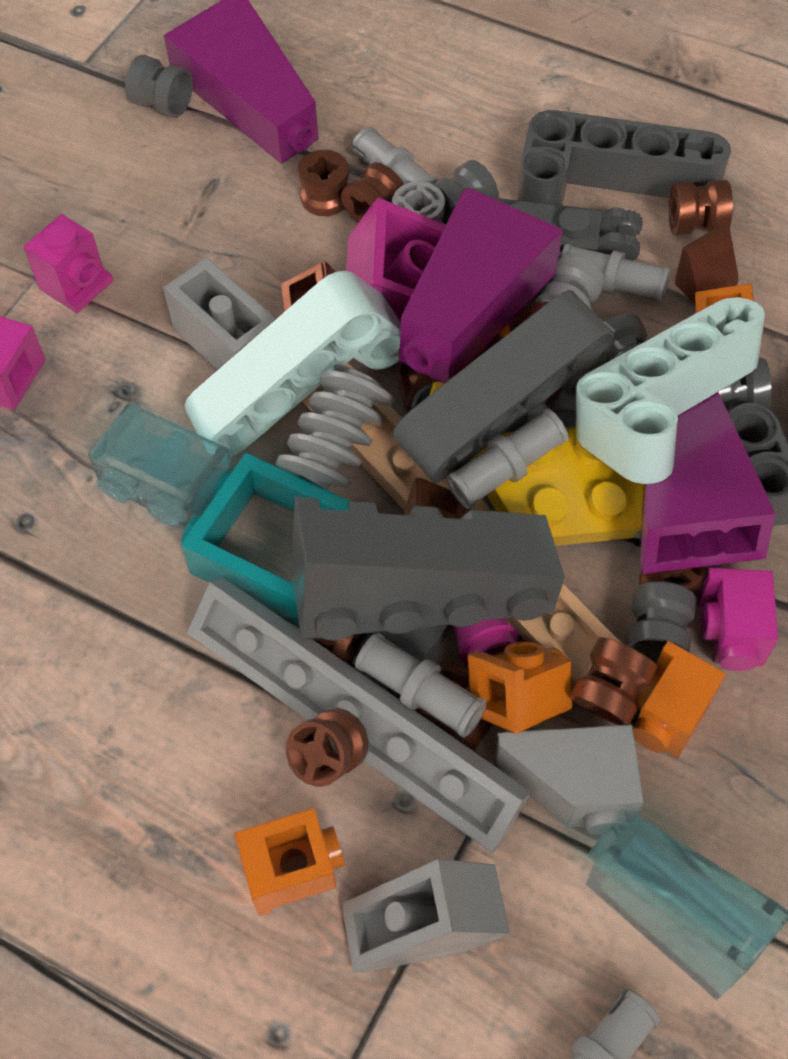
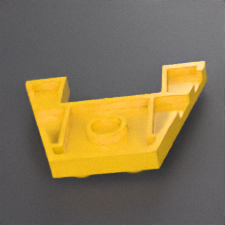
[429,382,644,546]

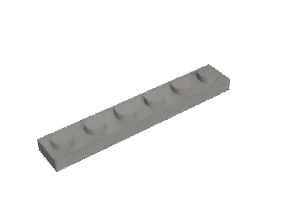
[187,577,532,853]

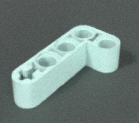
[184,271,401,459]
[575,297,765,484]

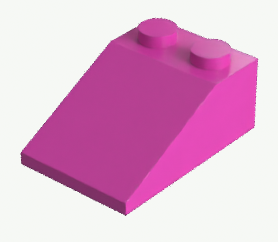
[346,197,518,330]

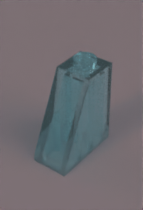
[586,815,788,1000]

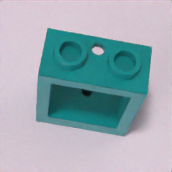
[181,453,350,628]

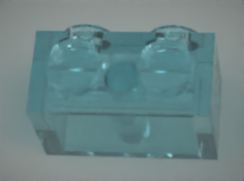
[88,402,233,527]

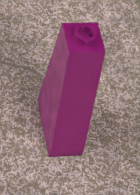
[164,0,319,164]
[399,187,563,384]
[640,392,776,574]

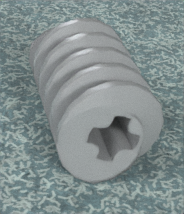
[275,364,395,490]

